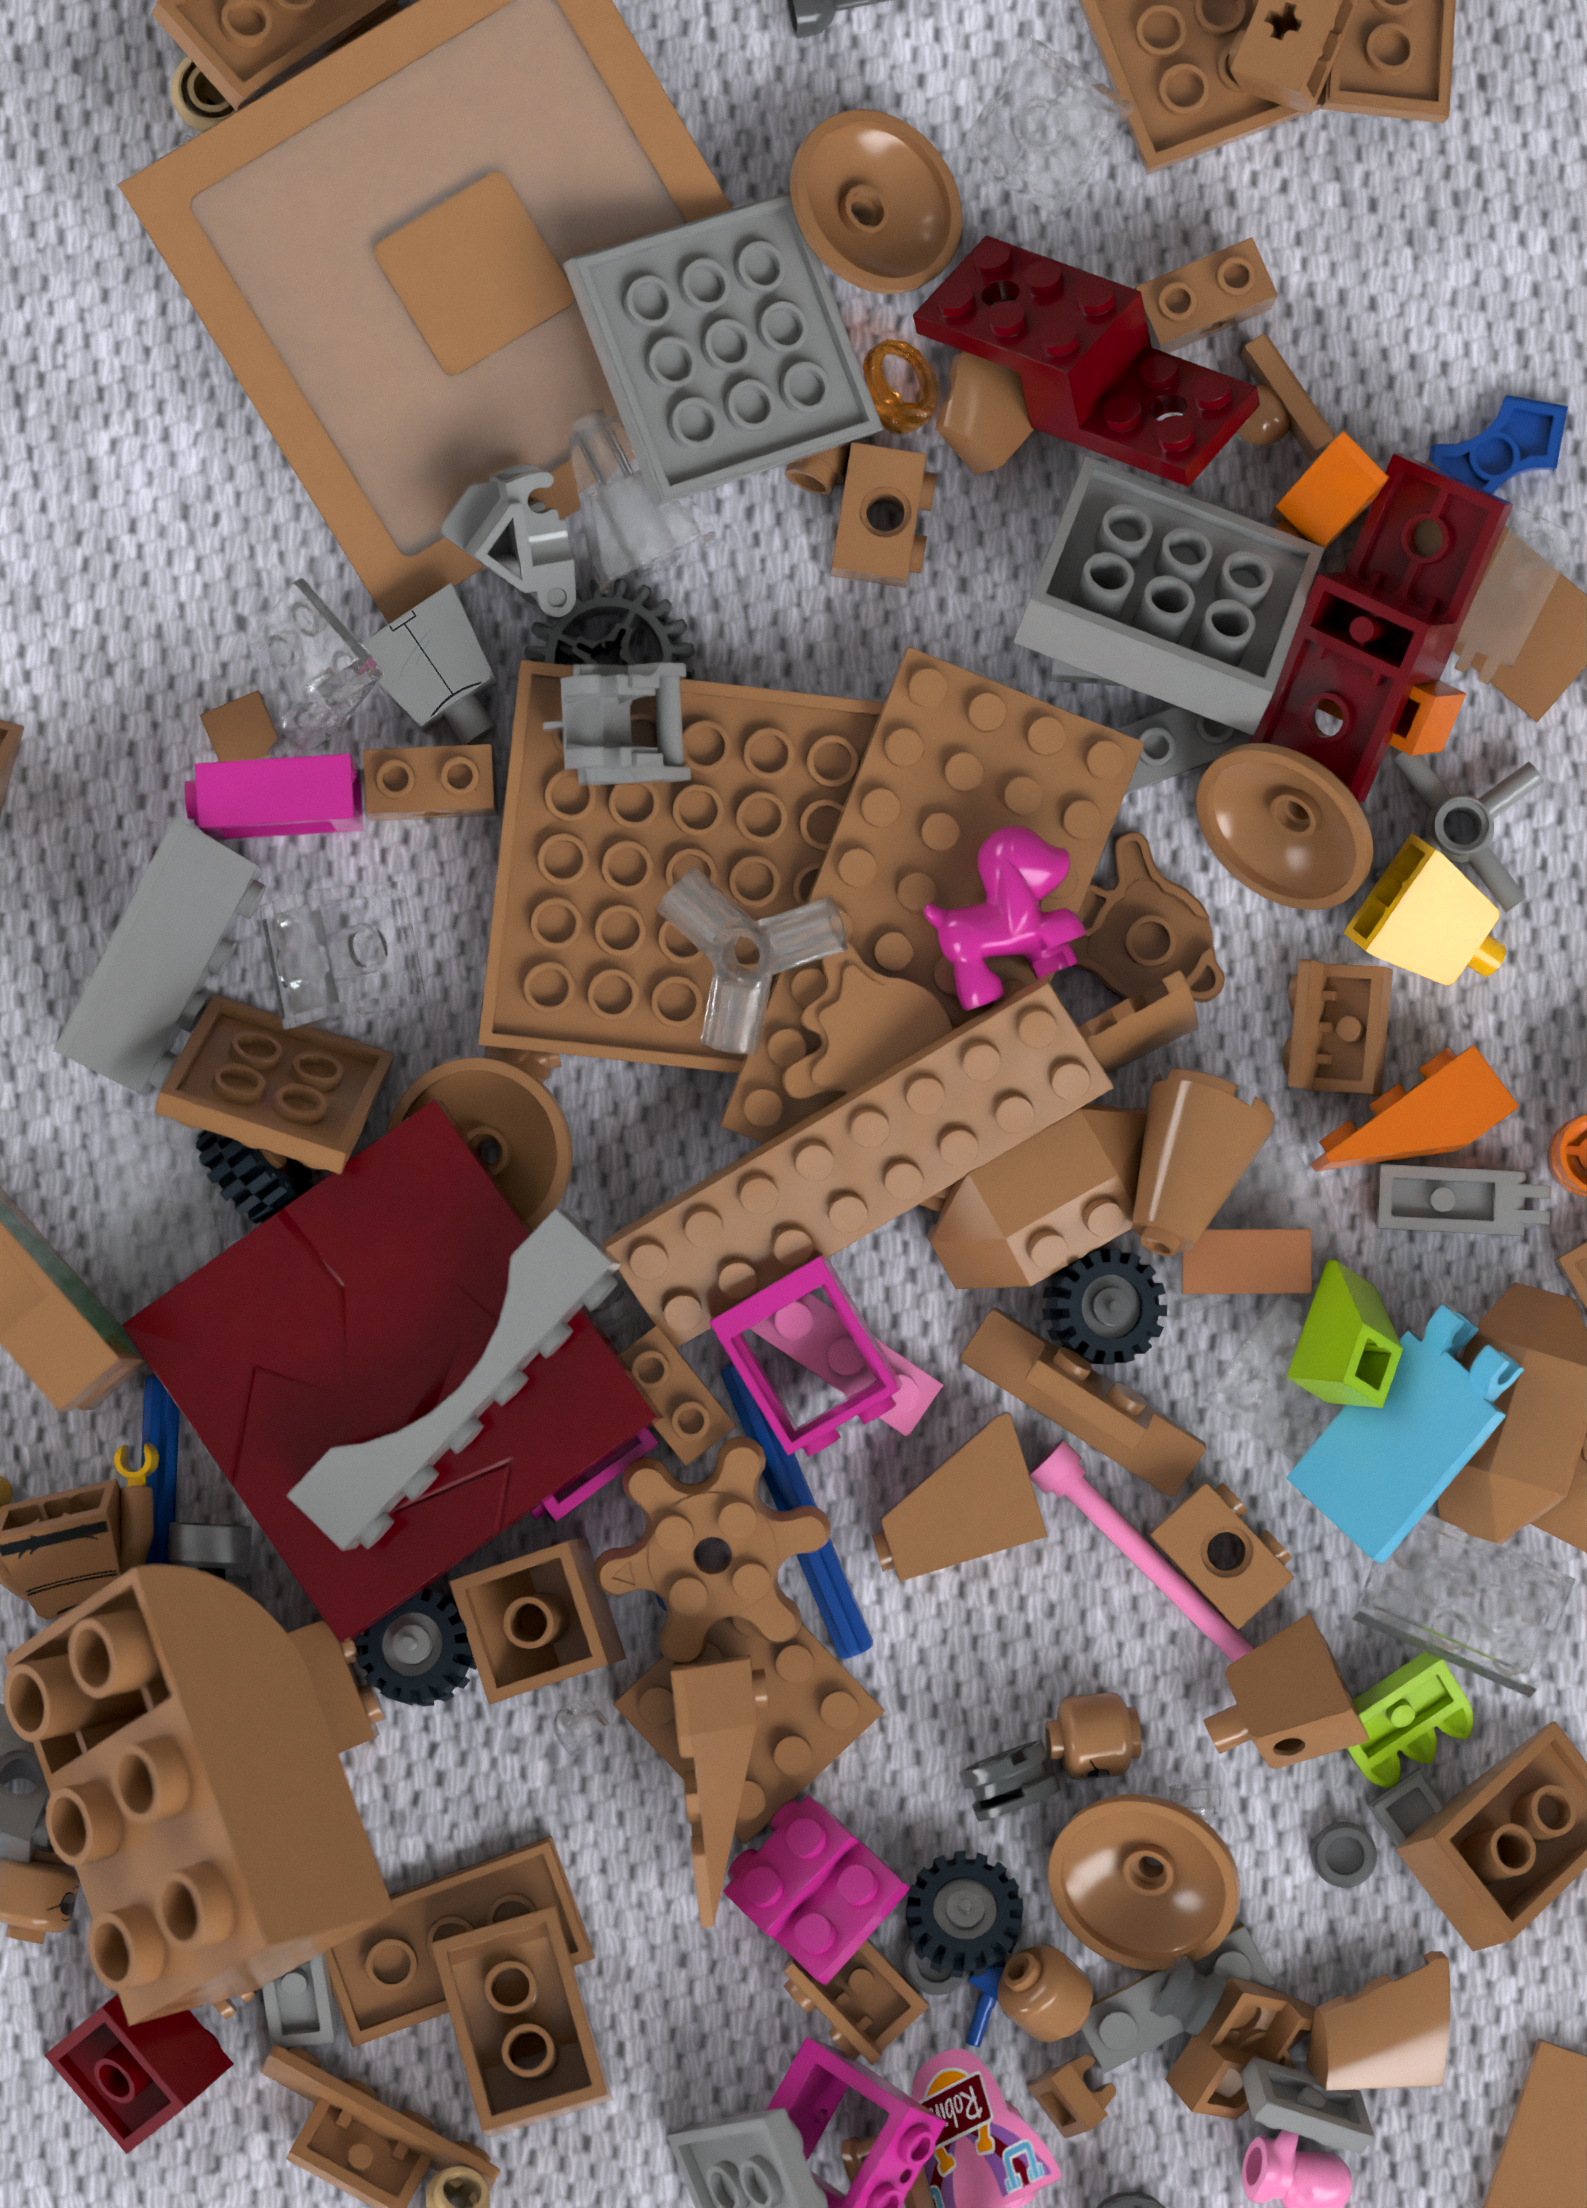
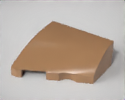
[935,351,1034,475]
[1078,970,1198,1074]
[1305,1951,1450,2091]
[1165,1977,1316,2120]

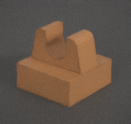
[1027,2054,1116,2138]

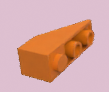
[1310,1045,1520,1172]

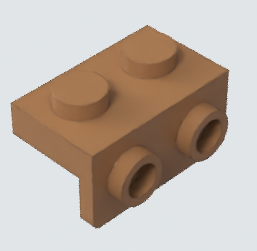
[1282,959,1393,1096]
[783,1938,929,2065]

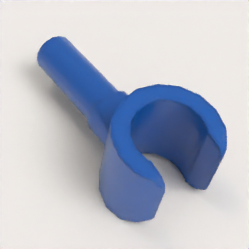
[965,1962,1007,2047]

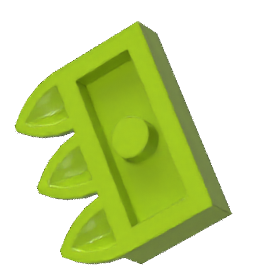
[1345,1646,1473,1788]

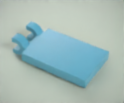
[1286,1304,1524,1564]

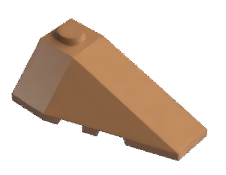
[671,1655,769,1928]

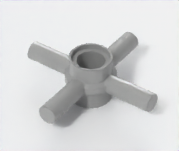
[1375,751,1544,912]

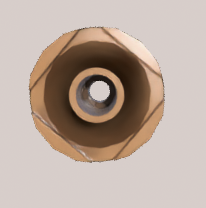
[1132,1069,1275,1257]

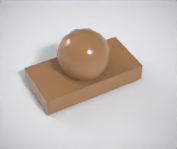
[1236,334,1335,461]

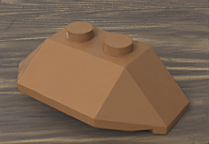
[926,1104,1147,1289]
[1437,1282,1587,1545]

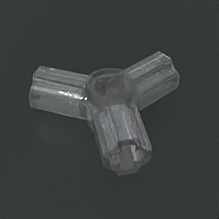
[656,867,848,1055]

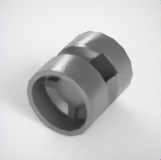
[167,1522,252,1595]

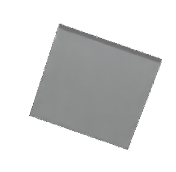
[563,191,884,508]

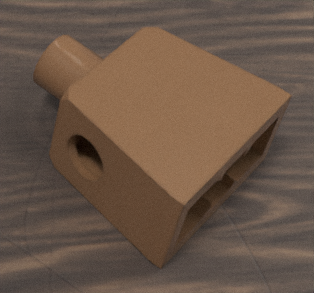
[1203,1614,1370,1769]

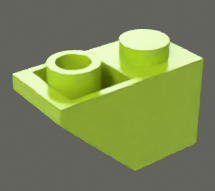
[1286,1260,1403,1408]

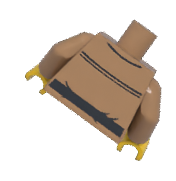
[0,1443,159,1620]

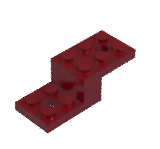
[913,235,1260,487]
[1248,453,1514,803]

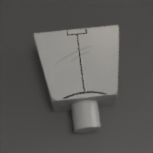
[350,583,498,745]

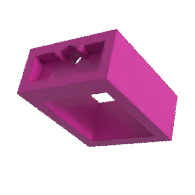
[185,754,364,840]
[709,1254,902,1457]
[766,2037,947,2208]

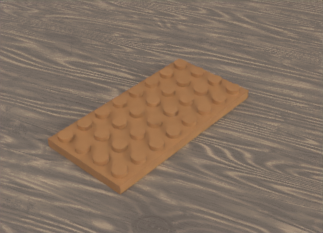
[718,647,1145,1213]

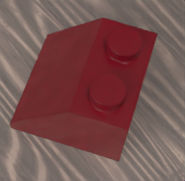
[44,1993,234,2154]

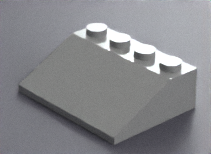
[1013,455,1325,736]
[53,817,266,1097]

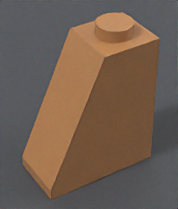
[872,1412,1048,1582]

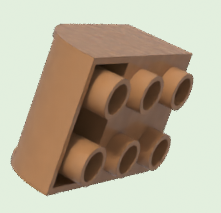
[4,1565,395,2026]

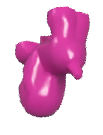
[923,826,1086,1010]

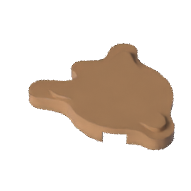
[1068,831,1225,1003]
[782,942,953,1099]

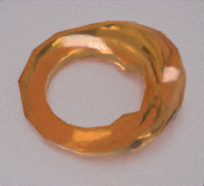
[863,339,939,436]

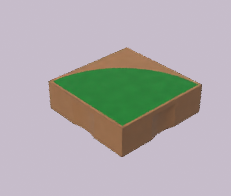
[0,1186,147,1412]

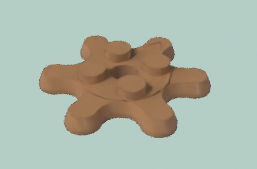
[594,1436,831,1664]

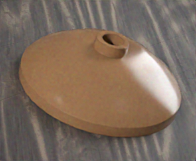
[790,109,962,294]
[1196,743,1373,910]
[386,1057,573,1231]
[1048,1794,1241,1971]

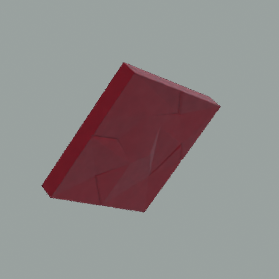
[122,1099,663,1644]

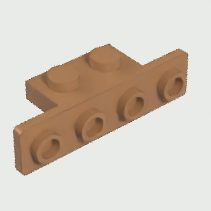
[960,1308,1206,1497]
[261,2045,501,2208]

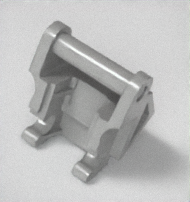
[441,463,576,617]
[543,662,691,786]

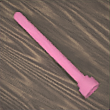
[1029,1439,1255,1663]

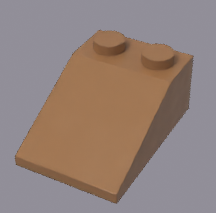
[1395,1721,1587,1952]
[431,1906,613,2137]

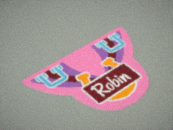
[912,2049,1062,2208]

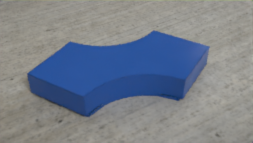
[1428,395,1568,494]

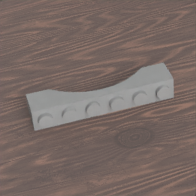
[287,1209,622,1550]

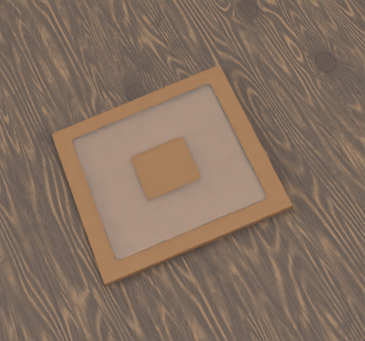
[117,0,733,624]

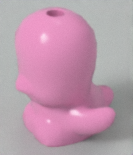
[1242,2130,1353,2208]

